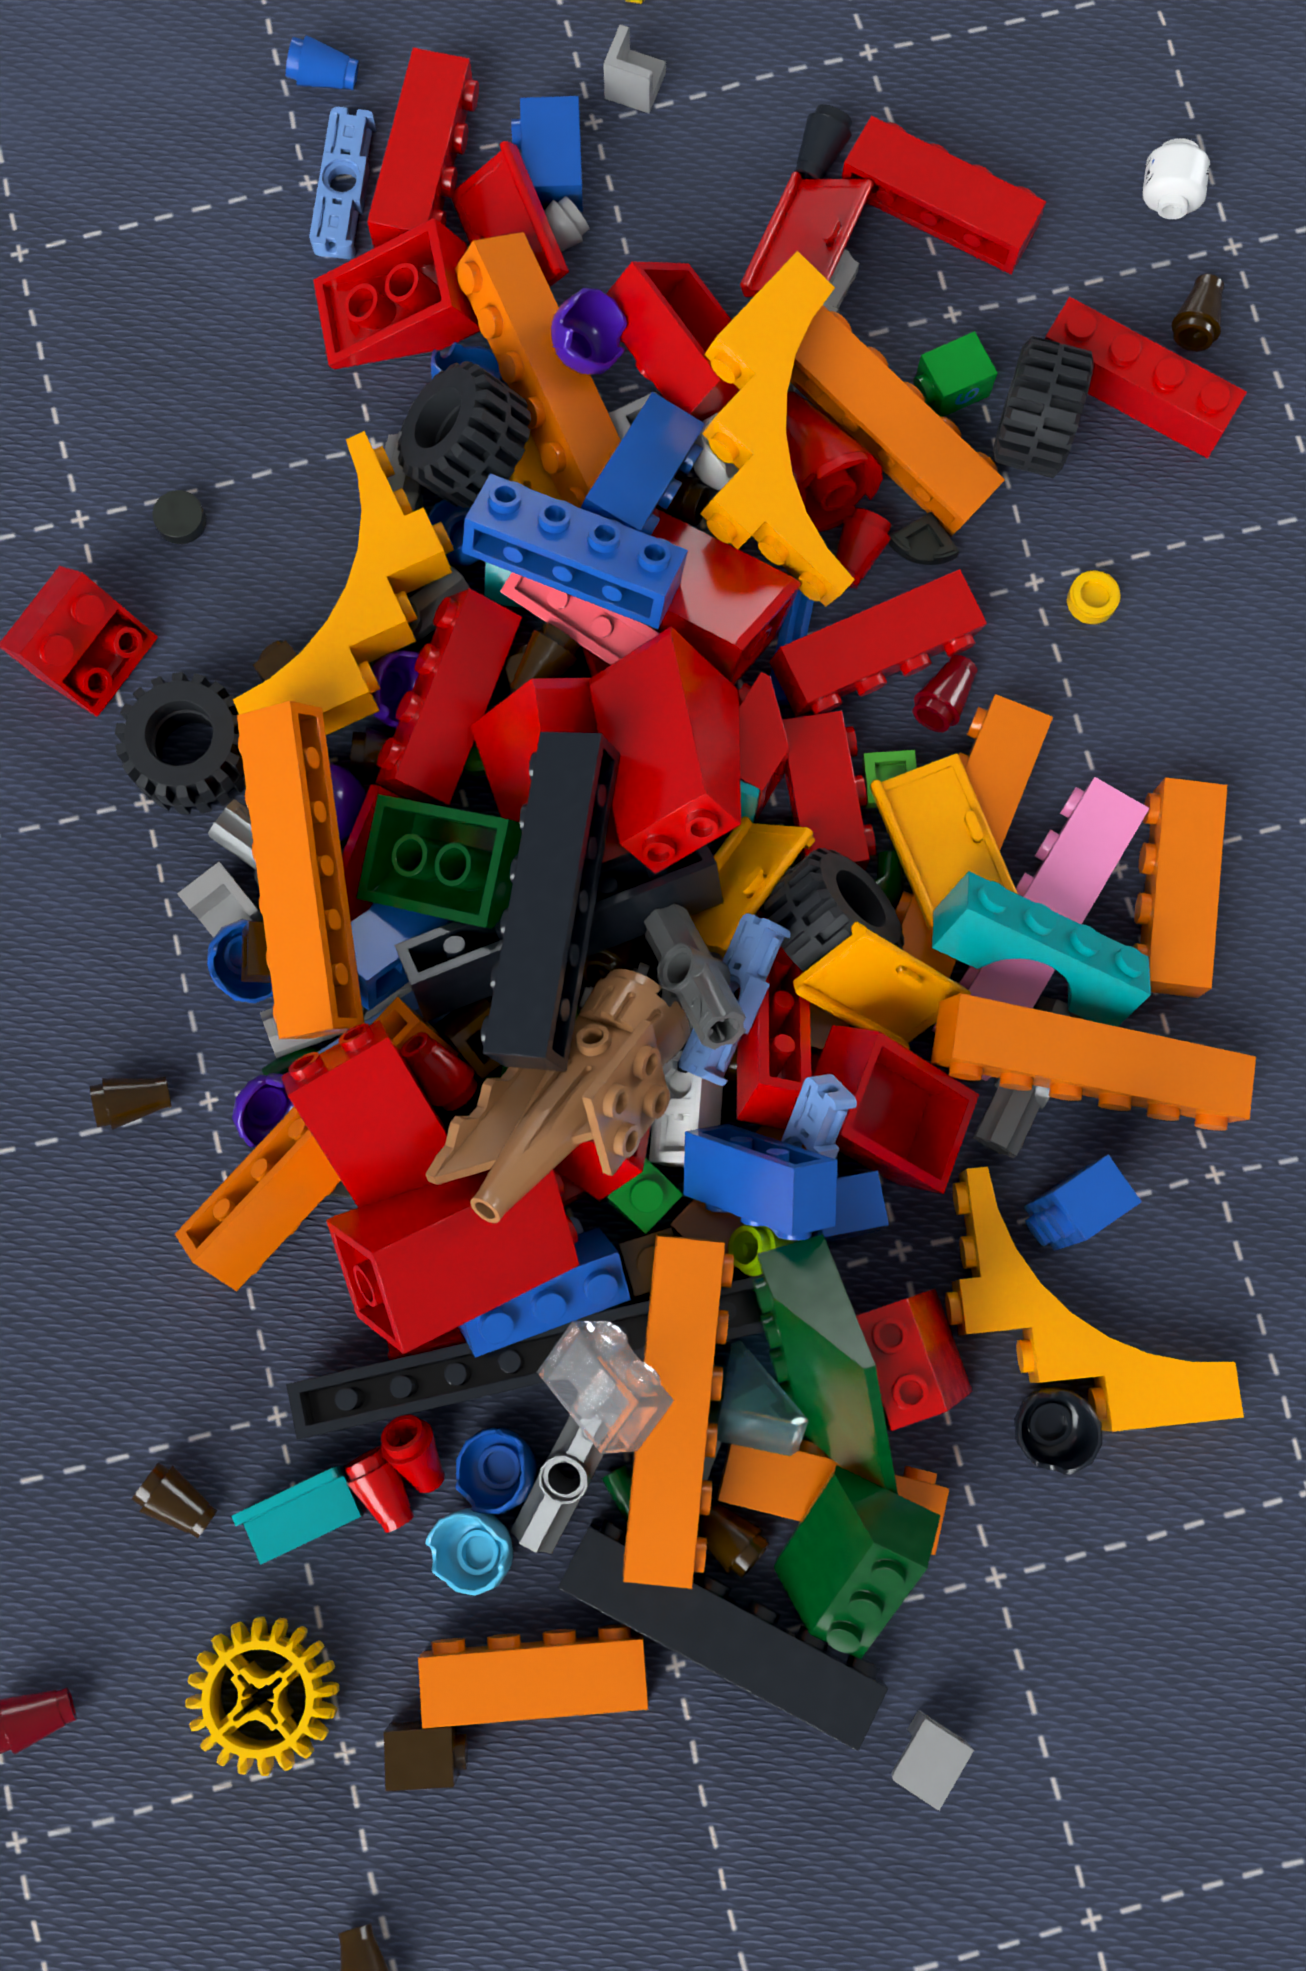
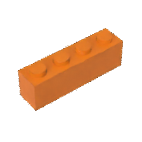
[1133,777,1228,998]
[716,1426,949,1555]
[418,1624,648,1729]

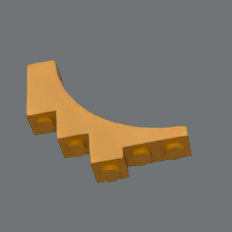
[700,251,855,607]
[233,431,454,735]
[945,1167,1244,1432]

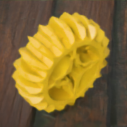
[185,1616,339,1776]

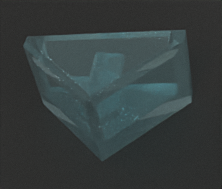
[715,1340,808,1456]

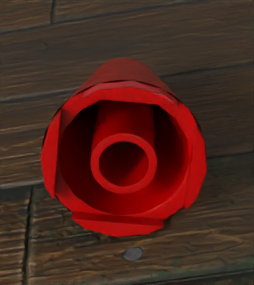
[786,392,883,532]

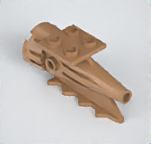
[426,969,690,1223]

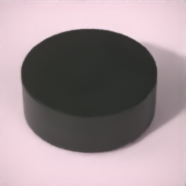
[152,490,206,544]

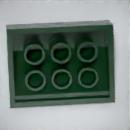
[753,1234,898,1494]

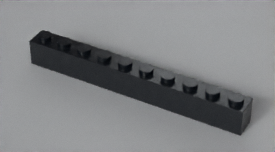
[286,1275,770,1440]

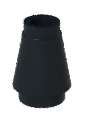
[794,104,852,179]

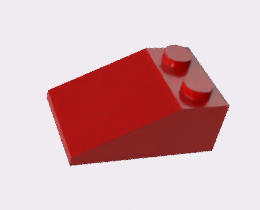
[313,217,480,370]

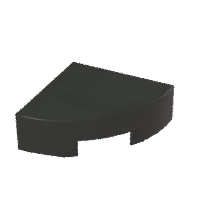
[888,511,959,565]

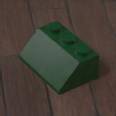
[356,794,522,929]
[773,1465,941,1659]

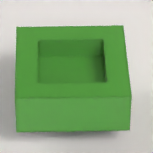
[862,750,917,808]

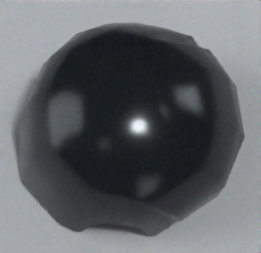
[1014,1387,1103,1475]

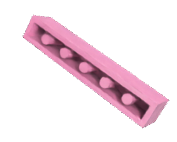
[931,777,1149,1081]

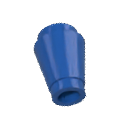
[286,35,359,90]

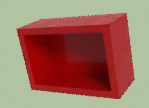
[606,261,740,421]
[813,1025,979,1194]

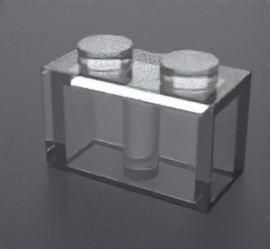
[537,1321,674,1454]

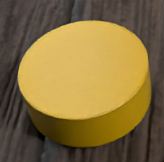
[1067,570,1121,624]

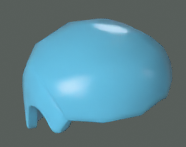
[425,1508,513,1596]

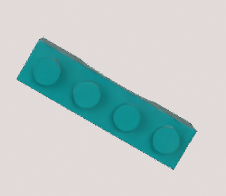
[932,871,1151,1027]

